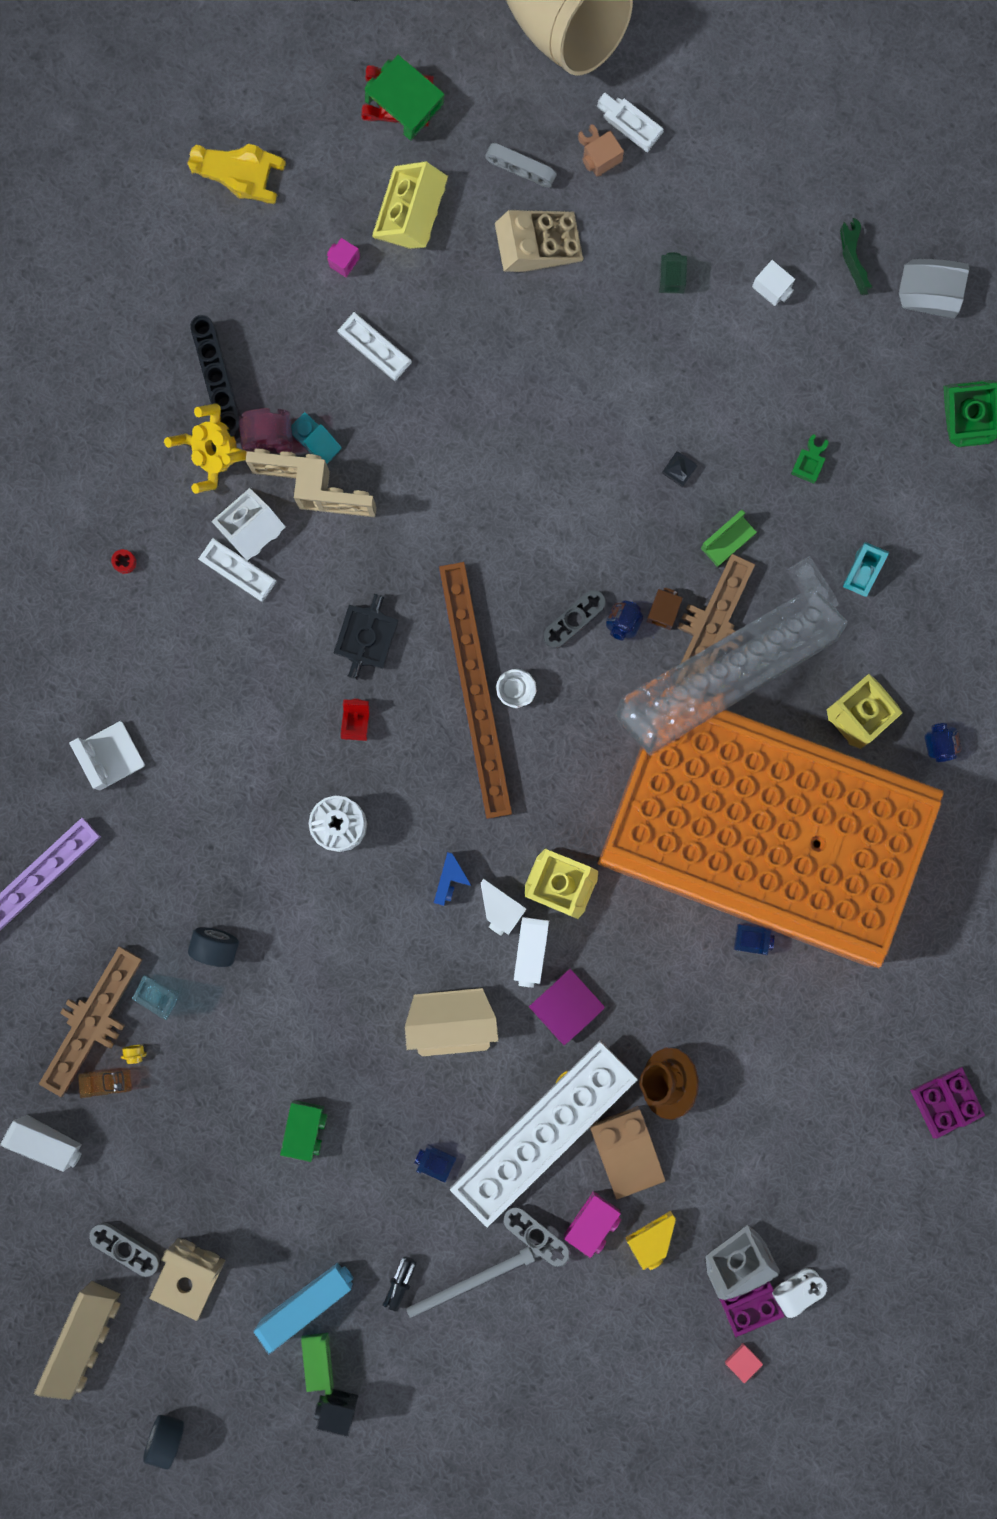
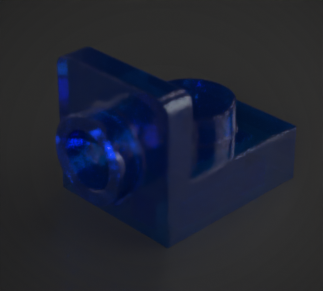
[733,924,775,955]
[414,1145,456,1183]

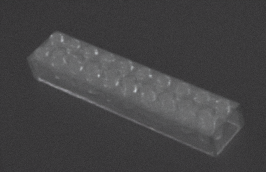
[614,587,848,755]

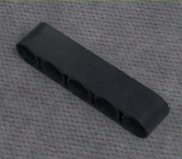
[190,315,243,440]

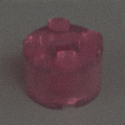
[239,408,293,453]

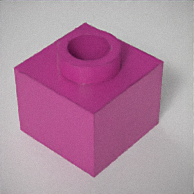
[327,238,360,278]

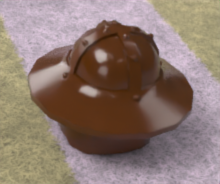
[639,1047,699,1120]

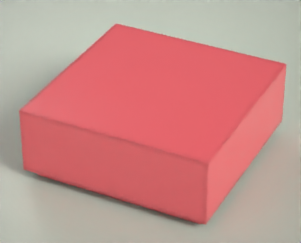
[725,1343,763,1384]

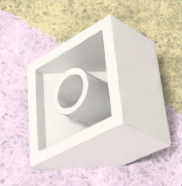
[211,488,285,561]

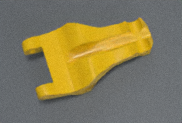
[187,144,286,204]

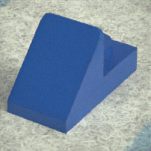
[434,852,471,906]

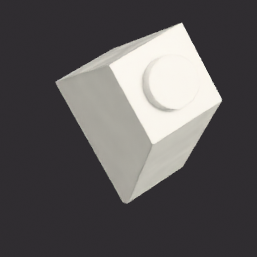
[514,917,549,988]
[0,1115,82,1171]

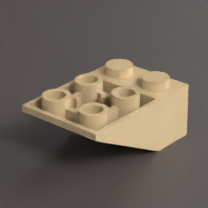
[495,210,583,272]

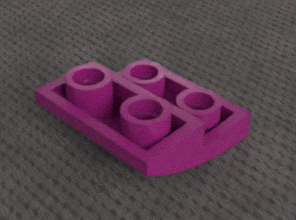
[528,969,605,1045]
[910,1067,985,1138]
[719,1281,784,1338]

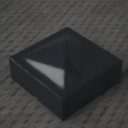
[662,451,698,488]

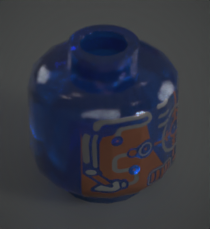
[606,600,643,641]
[924,723,962,762]

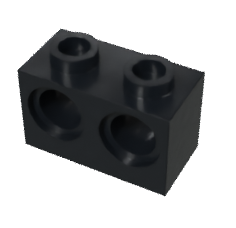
[314,1389,359,1437]

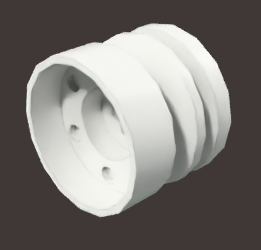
[309,795,367,852]

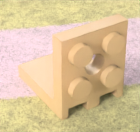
[149,1238,226,1321]

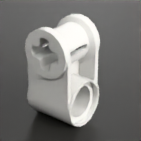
[772,1268,827,1318]

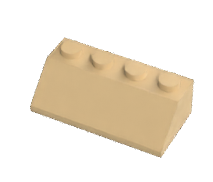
[34,1281,121,1400]

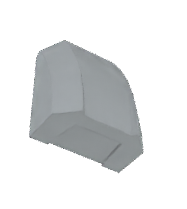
[899,259,969,319]
[706,1225,780,1300]

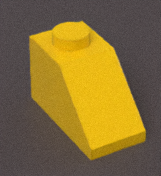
[625,1211,676,1270]

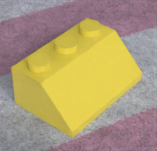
[372,162,448,249]

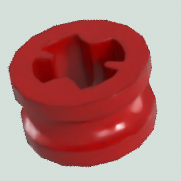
[111,549,137,574]

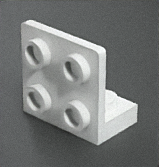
[69,721,145,790]

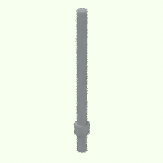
[406,1240,553,1318]

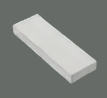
[338,312,412,381]
[199,538,277,602]

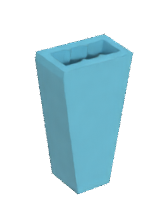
[253,1263,353,1354]

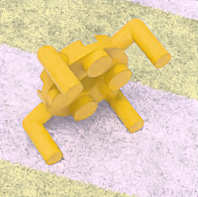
[164,404,247,494]

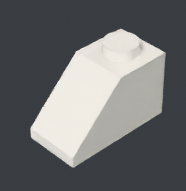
[481,879,526,936]

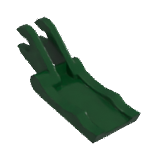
[840,218,872,295]

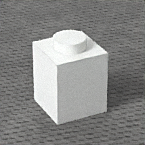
[752,260,795,306]

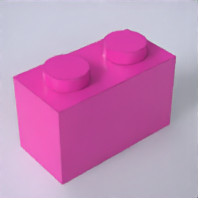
[564,1191,621,1258]

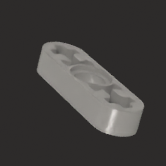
[485,143,557,188]
[504,1208,570,1267]
[89,1222,160,1277]

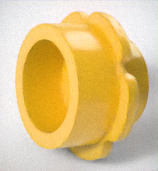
[120,1044,147,1064]

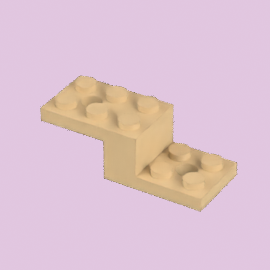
[246,449,376,517]

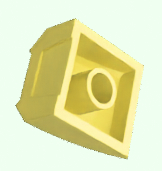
[827,674,903,749]
[525,849,598,919]

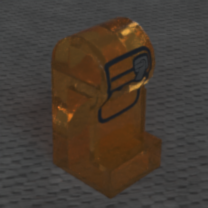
[78,1069,132,1098]

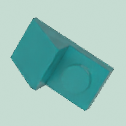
[287,412,342,464]
[843,542,889,597]

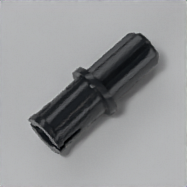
[383,1256,417,1311]

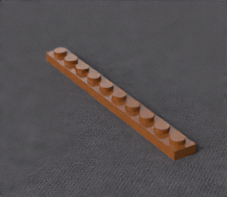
[439,562,512,819]

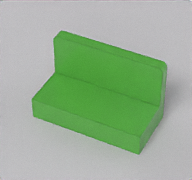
[701,510,757,567]
[301,1333,334,1395]

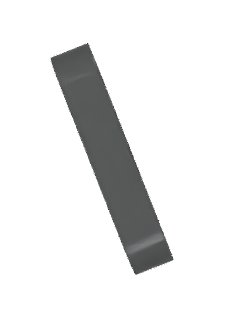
[544,590,605,649]

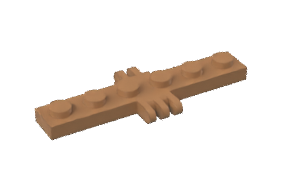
[669,554,755,697]
[39,946,143,1097]

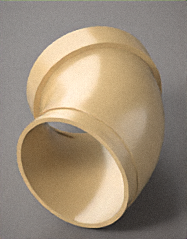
[506,0,633,75]

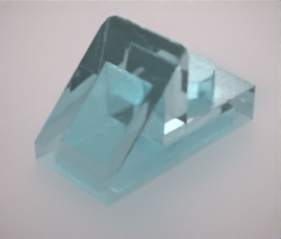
[132,975,181,1020]

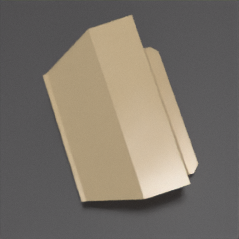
[405,988,498,1056]

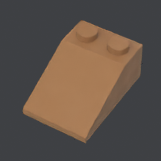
[590,1106,665,1200]

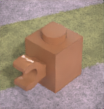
[578,125,624,177]

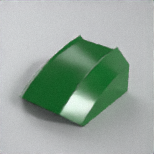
[943,380,997,447]

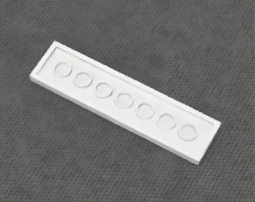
[450,1041,638,1227]

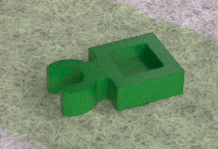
[791,434,828,484]

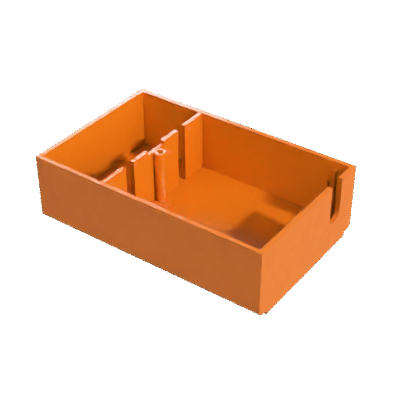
[597,687,944,968]

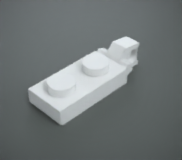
[597,93,664,152]

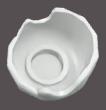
[496,669,537,708]

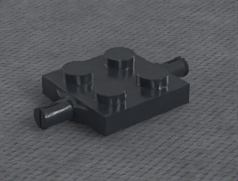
[333,594,399,680]

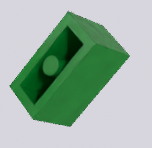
[280,1100,328,1162]

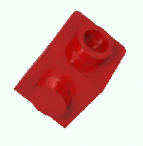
[340,699,370,741]

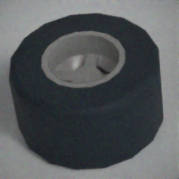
[188,927,239,967]
[143,1414,184,1470]

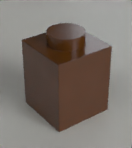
[646,588,683,630]

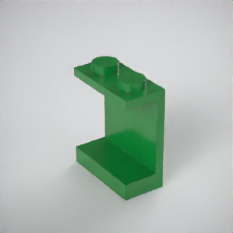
[364,54,444,141]

